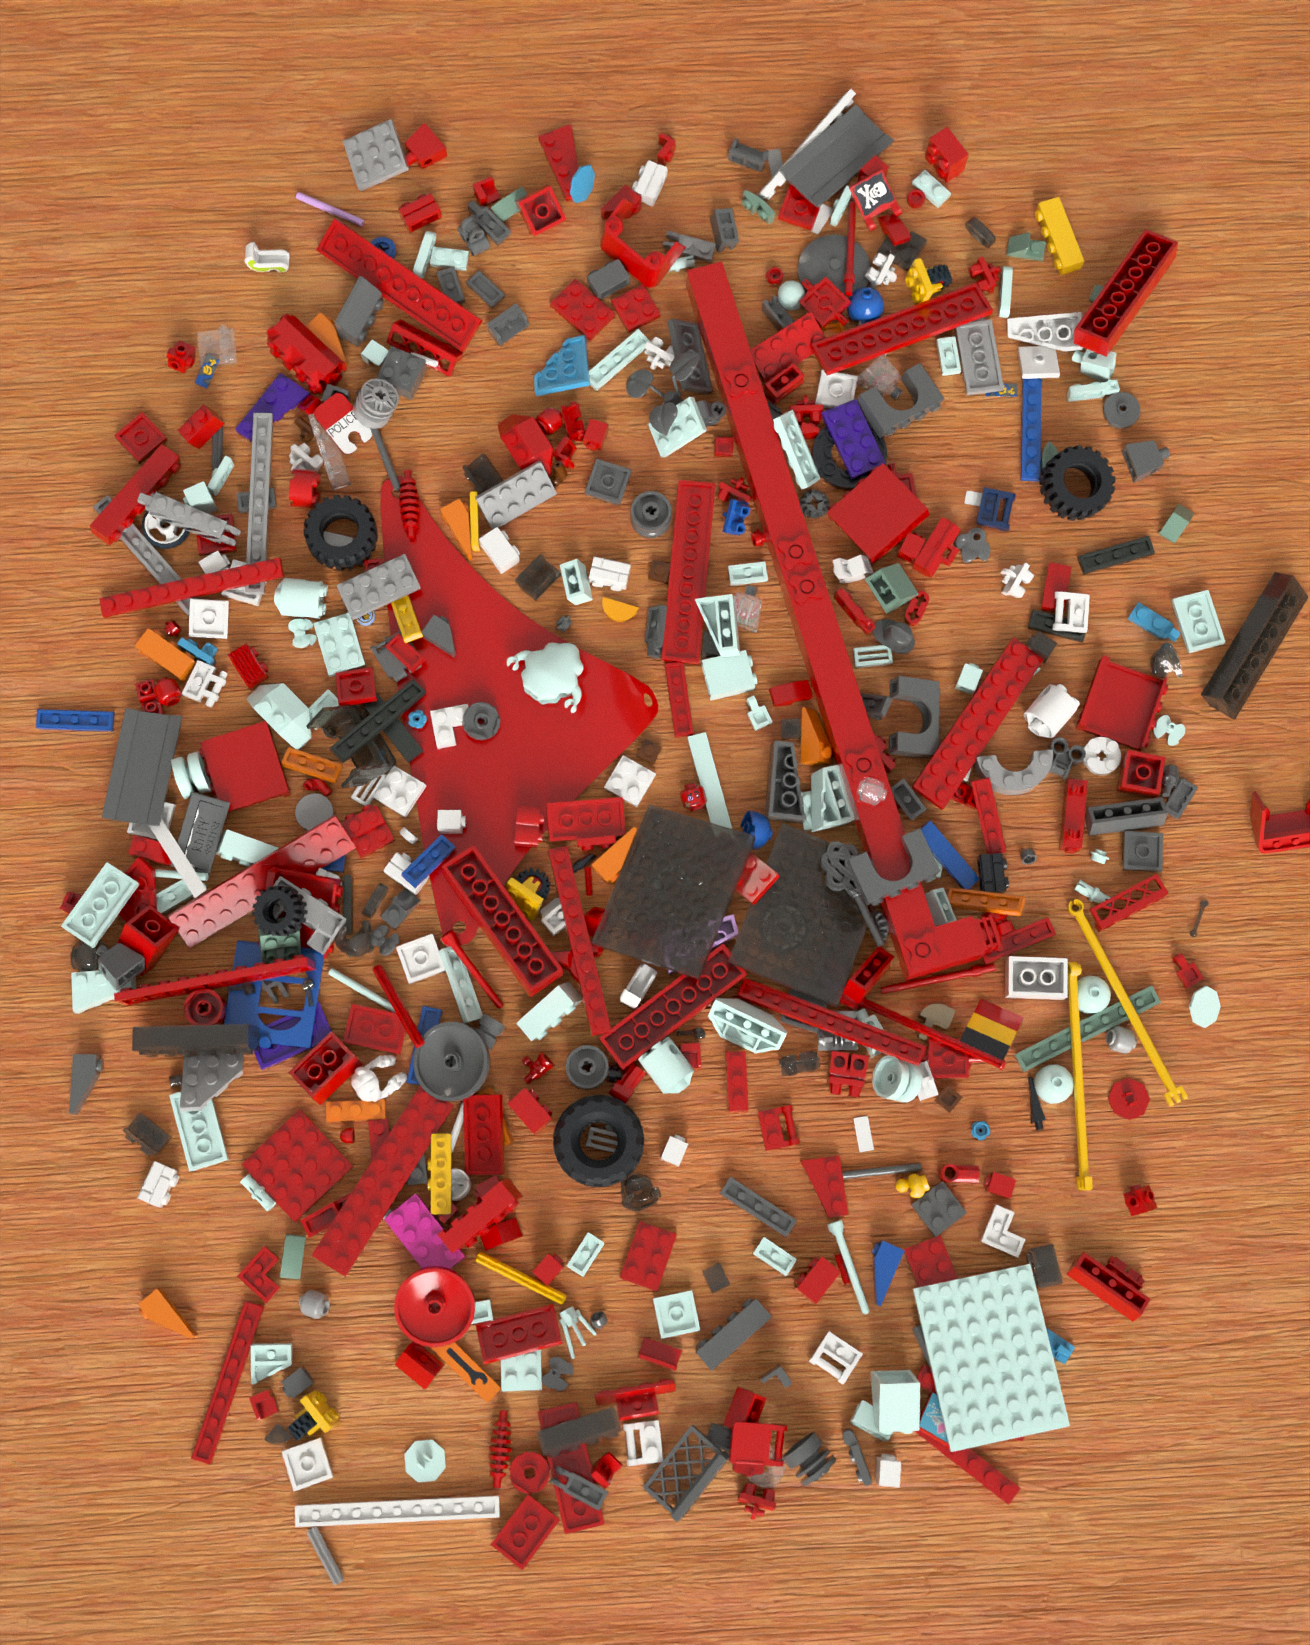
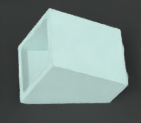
[871,1370,920,1434]

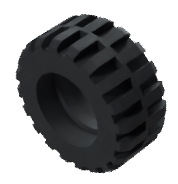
[1039,445,1116,521]
[303,495,378,571]

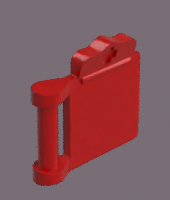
[729,1421,788,1477]

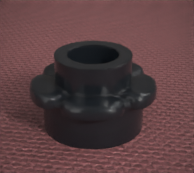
[609,1064,621,1083]

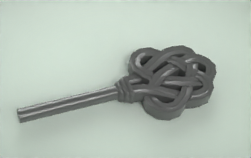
[820,841,885,947]

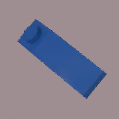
[872,1240,905,1306]

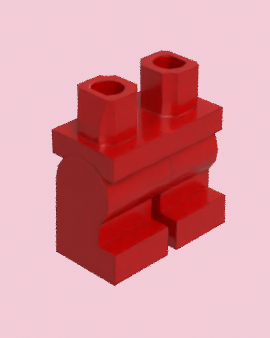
[827,1051,869,1098]

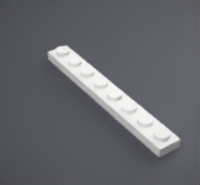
[757,89,856,200]

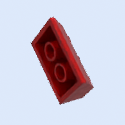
[288,1031,363,1105]

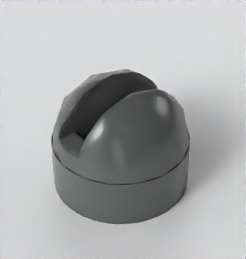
[1020,848,1037,865]
[590,1311,607,1329]

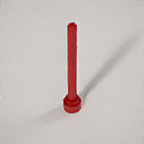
[440,929,503,1009]

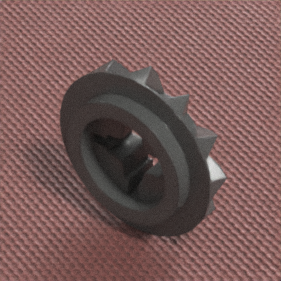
[800,489,829,518]
[870,911,888,941]

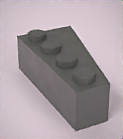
[765,740,806,824]

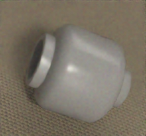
[1106,1026,1137,1054]
[298,1290,330,1319]

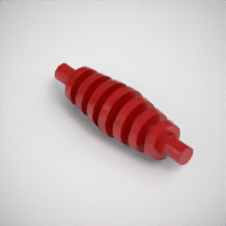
[399,470,420,538]
[489,1410,511,1488]

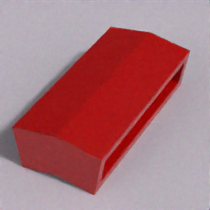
[1042,562,1072,612]

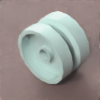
[171,751,211,799]
[872,1055,922,1102]

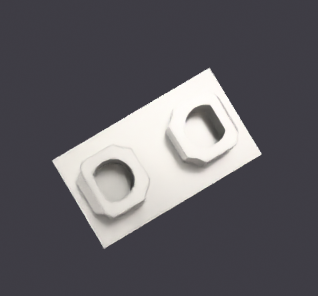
[865,253,897,289]
[644,337,675,370]
[289,443,323,473]
[1001,562,1034,598]
[918,1061,939,1101]

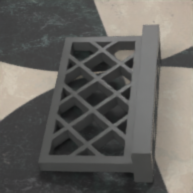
[643,1424,730,1522]

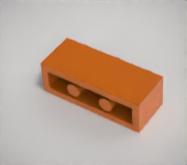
[135,628,196,683]

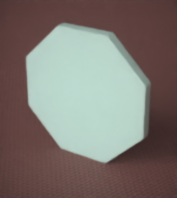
[1189,986,1221,1028]
[404,1439,446,1483]

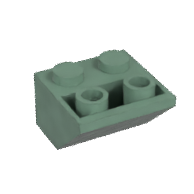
[865,563,919,615]
[257,917,301,964]

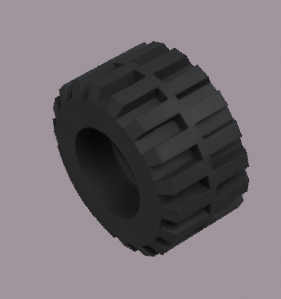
[252,886,308,936]

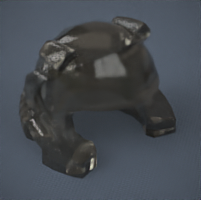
[1149,643,1183,679]
[334,920,375,957]
[70,940,106,972]
[621,1173,661,1212]

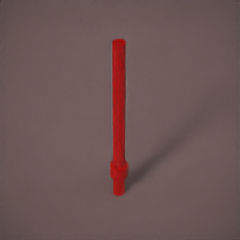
[844,202,856,296]
[881,963,996,995]

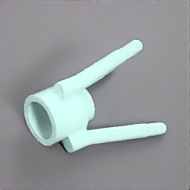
[559,1306,597,1359]

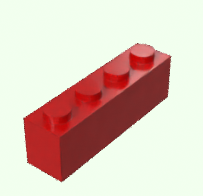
[1066,1252,1151,1322]

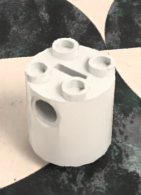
[1024,684,1080,738]

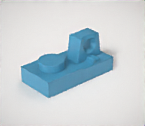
[177,637,218,666]
[1046,1328,1075,1364]

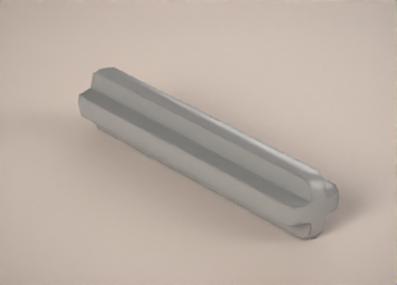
[307,1526,344,1585]

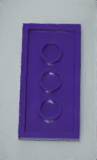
[821,399,886,480]
[250,1002,332,1070]

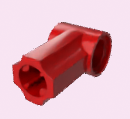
[609,1063,646,1104]
[938,1164,980,1183]

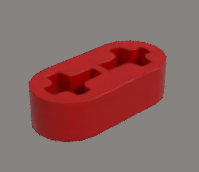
[904,591,929,626]

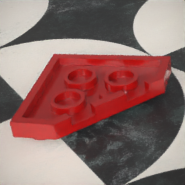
[119,856,157,922]

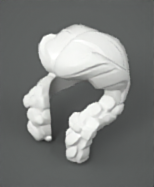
[351,1055,407,1102]

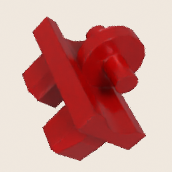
[968,256,1001,294]
[789,395,823,426]
[717,477,752,503]
[738,1483,776,1520]

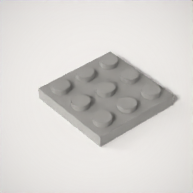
[343,119,409,191]

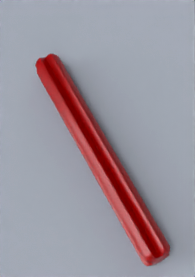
[372,964,425,1048]

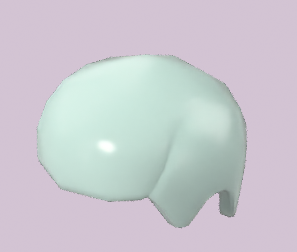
[778,280,805,311]

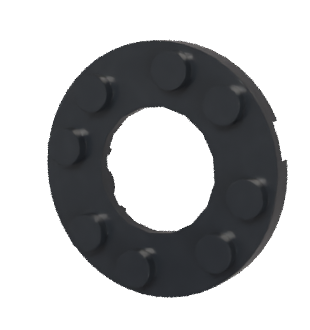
[812,421,887,490]

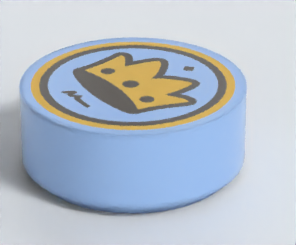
[357,611,375,626]

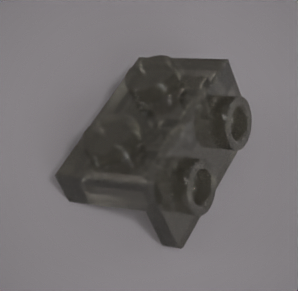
[462,454,504,495]
[515,554,561,601]
[123,1112,172,1156]

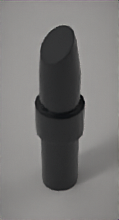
[572,853,596,873]

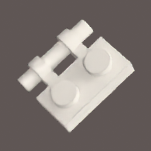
[182,660,228,708]

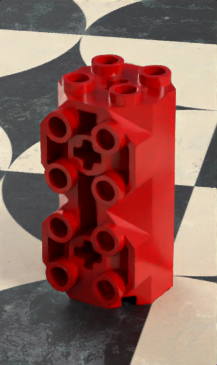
[266,313,347,395]

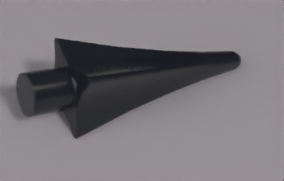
[1028,1077,1046,1131]

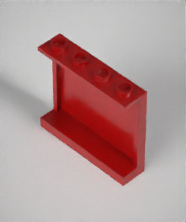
[827,463,929,565]
[1076,655,1169,751]
[199,721,291,817]
[258,867,343,959]

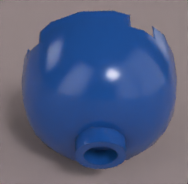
[847,287,884,324]
[739,811,773,850]

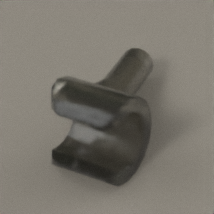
[302,978,315,1007]
[227,983,256,995]
[677,1028,706,1040]
[169,1074,182,1088]

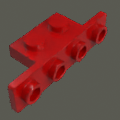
[595,1379,676,1421]

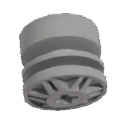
[353,378,399,429]

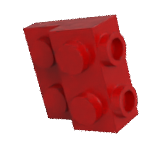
[342,804,395,858]

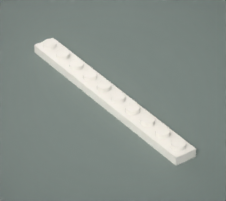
[295,1495,500,1527]

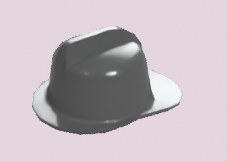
[873,619,915,654]

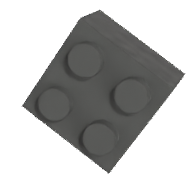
[376,346,427,400]

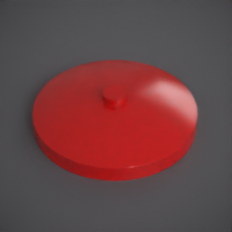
[394,1266,475,1347]

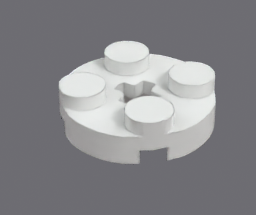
[1082,737,1121,776]

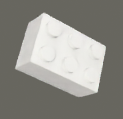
[1005,956,1067,1000]

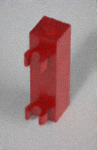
[1059,778,1088,854]

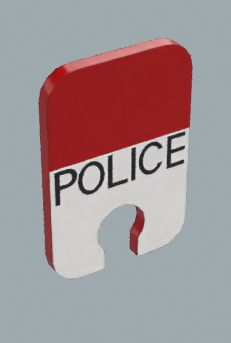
[314,393,372,454]

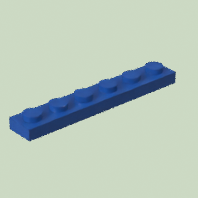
[1020,378,1042,482]

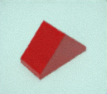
[480,1218,523,1251]

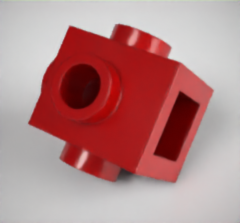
[166,340,196,374]
[1123,1184,1157,1217]

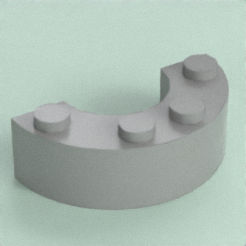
[974,749,1053,795]

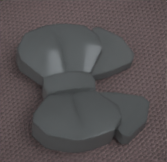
[367,925,400,956]
[542,1357,573,1391]

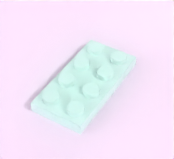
[773,410,820,490]
[61,862,139,948]
[169,1092,229,1172]

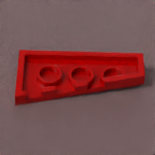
[538,124,579,201]

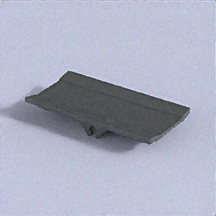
[780,105,894,207]
[102,708,183,826]

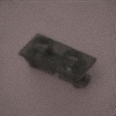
[779,1050,820,1077]

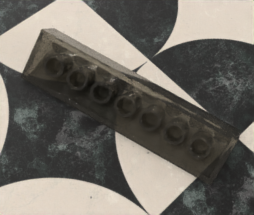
[1201,572,1308,720]

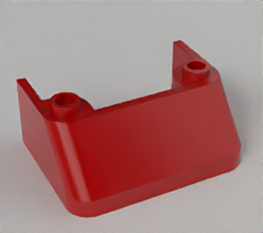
[600,198,686,288]
[1250,791,1310,854]

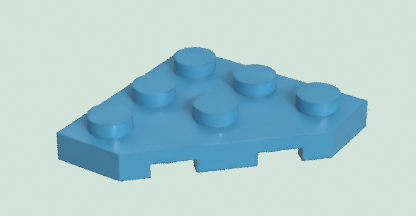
[534,335,590,396]

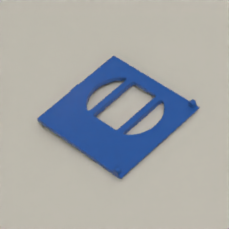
[222,940,324,1048]

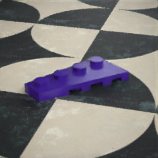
[235,373,310,442]

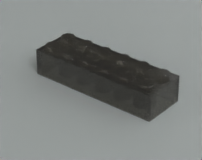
[132,1024,260,1058]

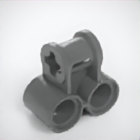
[457,216,490,256]
[696,400,726,428]
[1048,737,1086,780]

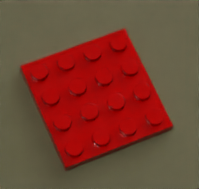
[241,1109,354,1222]

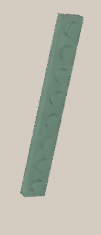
[1014,985,1161,1072]

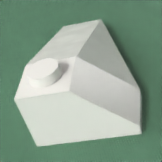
[1007,312,1084,351]

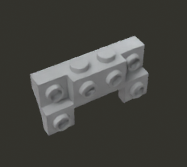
[273,876,346,955]

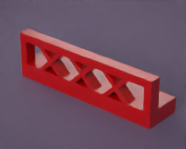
[386,319,464,377]
[1089,874,1169,933]

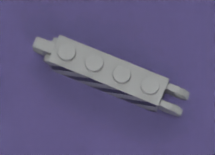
[137,492,241,546]

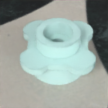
[1090,849,1109,864]

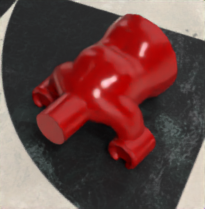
[521,1052,555,1084]

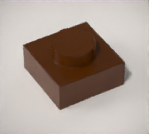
[648,560,671,584]
[636,739,662,765]
[934,1085,962,1113]

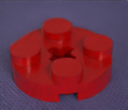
[510,1451,550,1494]

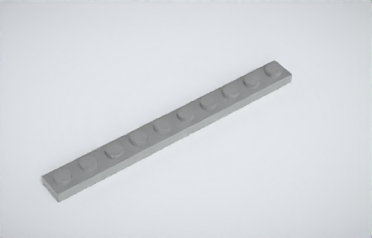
[245,413,273,595]

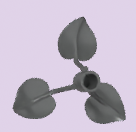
[626,352,701,436]

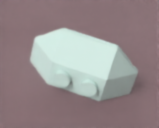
[246,683,312,750]
[708,998,787,1053]

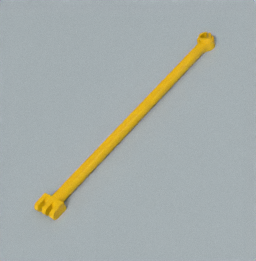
[1067,899,1188,1107]
[1067,962,1093,1191]

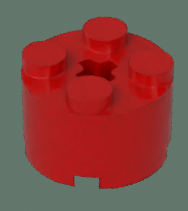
[289,468,321,508]
[184,989,227,1030]

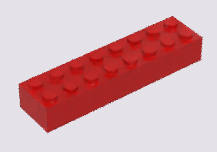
[1073,229,1178,357]
[441,845,564,997]
[599,943,747,1071]

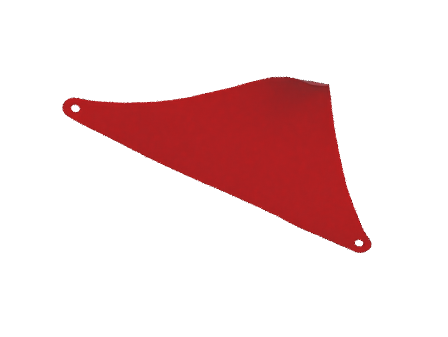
[381,476,659,946]

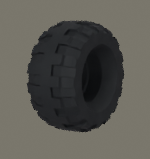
[553,1095,644,1187]

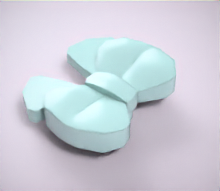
[288,618,317,648]
[1153,715,1186,746]

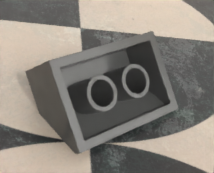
[335,276,384,347]

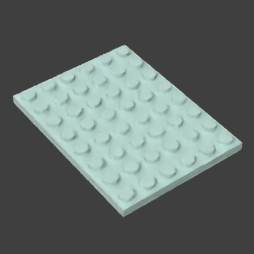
[913,1264,1070,1452]

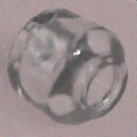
[857,777,887,805]

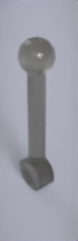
[1190,900,1208,937]

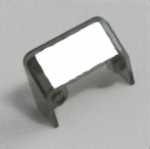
[306,704,396,788]

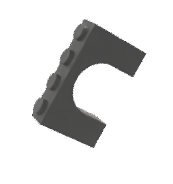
[857,363,944,438]
[889,676,940,759]
[847,828,940,906]

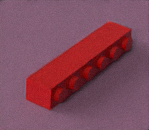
[90,444,181,546]

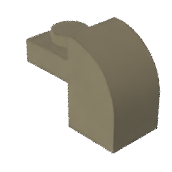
[916,1004,956,1041]

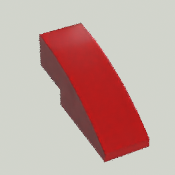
[300,1192,352,1238]

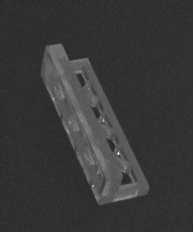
[308,414,351,490]

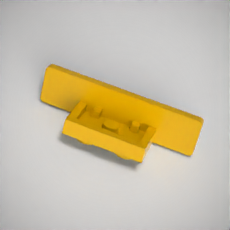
[428,1134,451,1214]

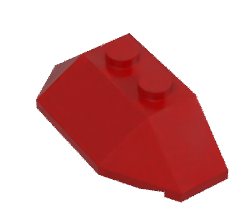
[498,414,554,477]

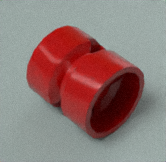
[981,912,1016,937]

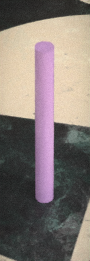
[296,192,364,227]

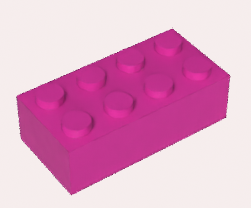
[384,1193,466,1269]

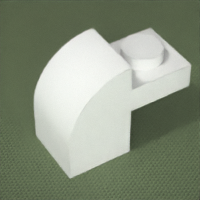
[833,555,874,583]

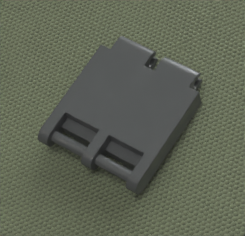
[370,629,422,682]

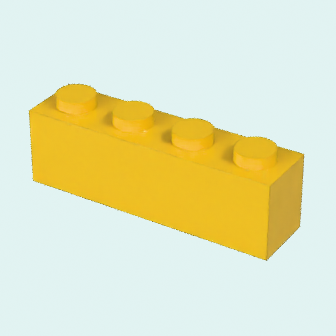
[1035,197,1084,275]

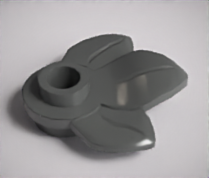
[954,528,990,563]

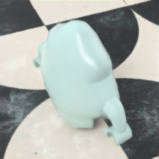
[507,642,583,713]

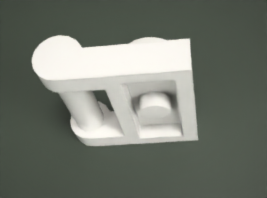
[1052,592,1090,633]
[809,1331,862,1384]
[623,1420,663,1466]

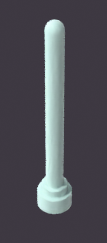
[827,1220,869,1314]

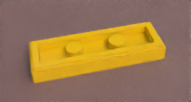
[470,491,480,551]
[391,595,423,643]

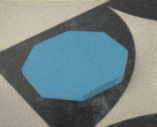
[570,165,595,203]

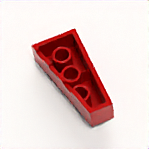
[437,1178,523,1253]

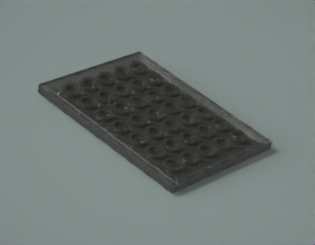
[591,804,756,979]
[728,823,875,1007]

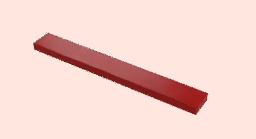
[191,1300,265,1465]

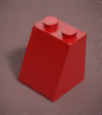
[117,905,180,977]

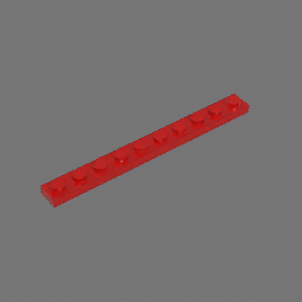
[99,558,284,618]
[548,846,612,1036]
[737,978,927,1066]

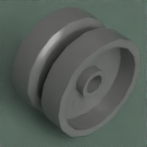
[631,491,671,538]
[566,1045,609,1090]

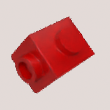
[657,133,676,166]
[553,436,577,469]
[591,1451,622,1489]

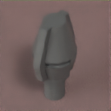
[1161,764,1179,797]

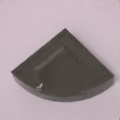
[264,1423,293,1444]

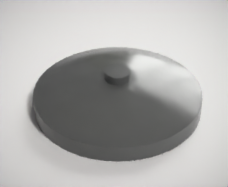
[797,235,871,299]
[414,1022,490,1101]

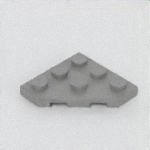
[180,1053,244,1112]

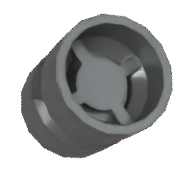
[475,1014,505,1050]

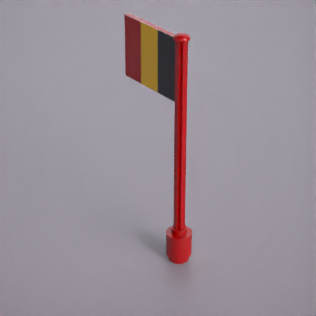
[836,985,1024,1070]

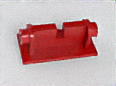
[561,401,586,442]
[1105,1256,1145,1290]

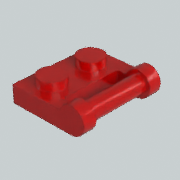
[757,1105,800,1151]

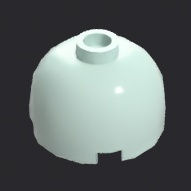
[1077,975,1111,1015]
[1034,1064,1074,1104]

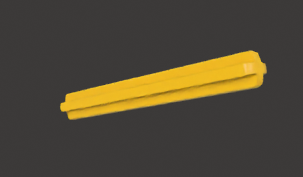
[475,1252,567,1304]

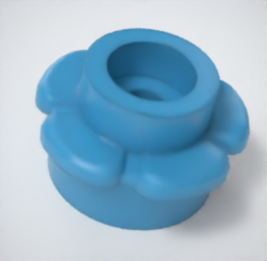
[408,710,427,729]
[971,1121,990,1140]

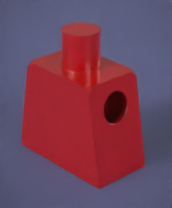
[405,123,447,169]

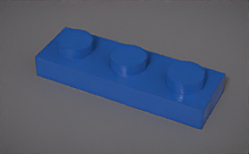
[401,834,456,888]

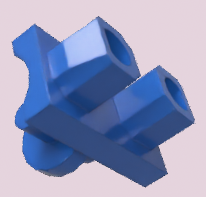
[722,499,750,536]

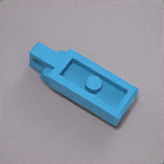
[1128,602,1180,642]

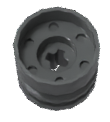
[782,1431,836,1486]

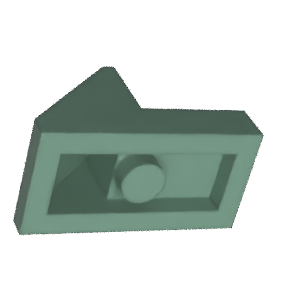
[1006,233,1046,261]

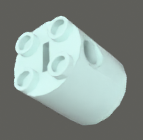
[274,578,328,619]
[638,1036,695,1094]

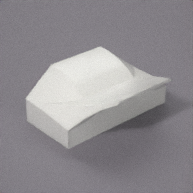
[541,898,566,936]

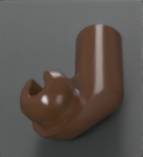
[294,416,313,442]
[550,461,567,487]

